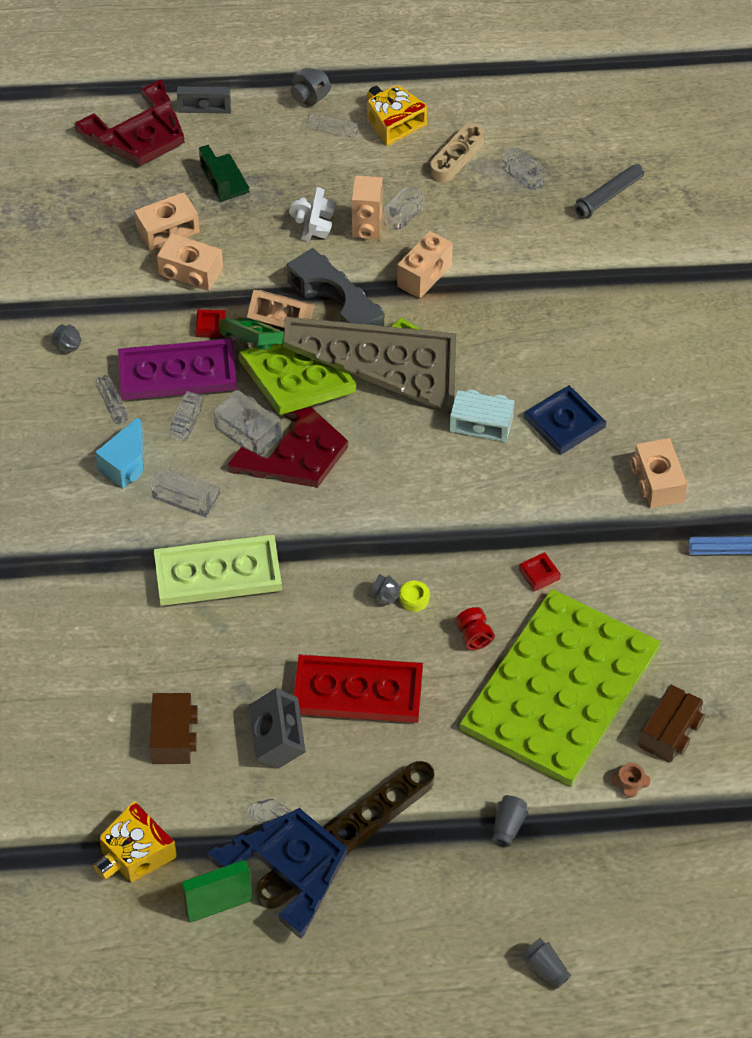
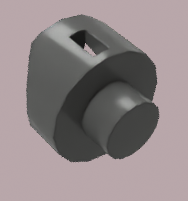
[291,68,331,105]

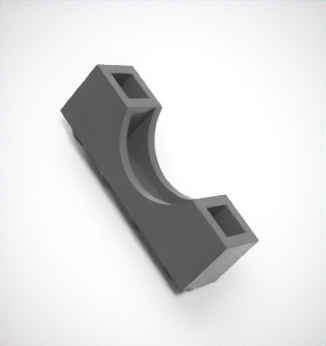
[287,248,385,326]

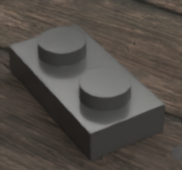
[177,86,231,114]

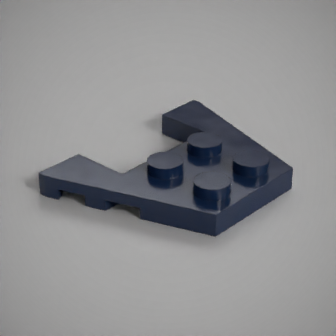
[207,808,347,939]

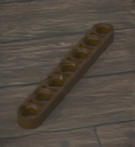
[256,761,435,909]

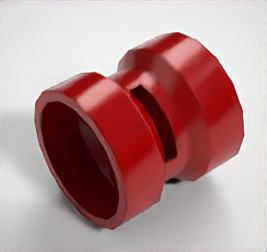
[455,607,495,650]

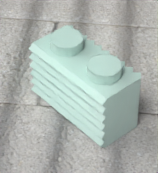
[450,390,515,443]

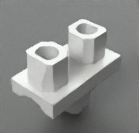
[289,187,336,242]

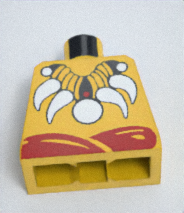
[367,85,428,146]
[93,801,177,882]

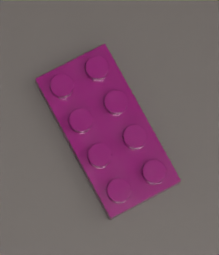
[118,339,237,400]

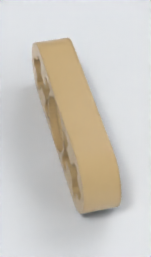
[431,123,485,182]

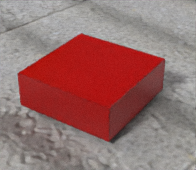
[195,309,226,338]
[519,552,561,592]

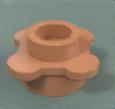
[612,762,650,798]

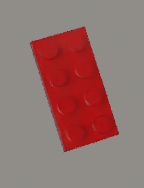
[294,654,423,723]

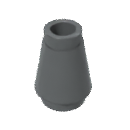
[492,795,528,847]
[521,938,571,989]

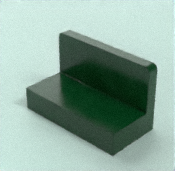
[199,144,250,202]

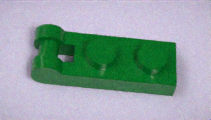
[219,317,284,349]

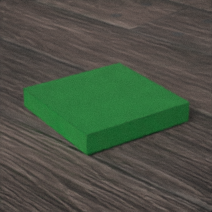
[182,860,252,923]

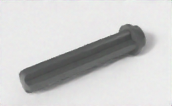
[574,164,645,218]

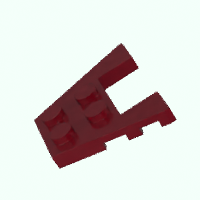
[74,79,185,166]
[227,406,348,488]

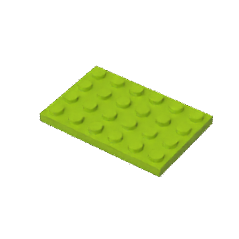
[460,589,661,787]

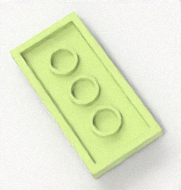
[154,534,282,606]

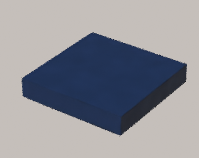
[524,385,606,455]

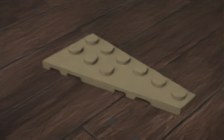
[283,317,456,414]

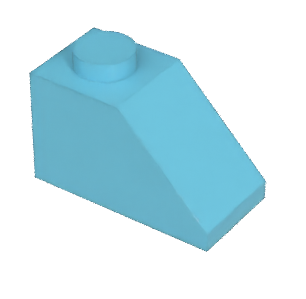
[95,417,144,489]

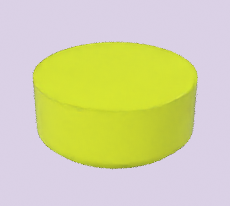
[399,580,430,612]

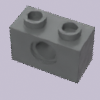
[249,688,306,769]

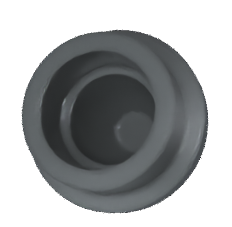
[52,324,81,352]
[368,574,399,605]

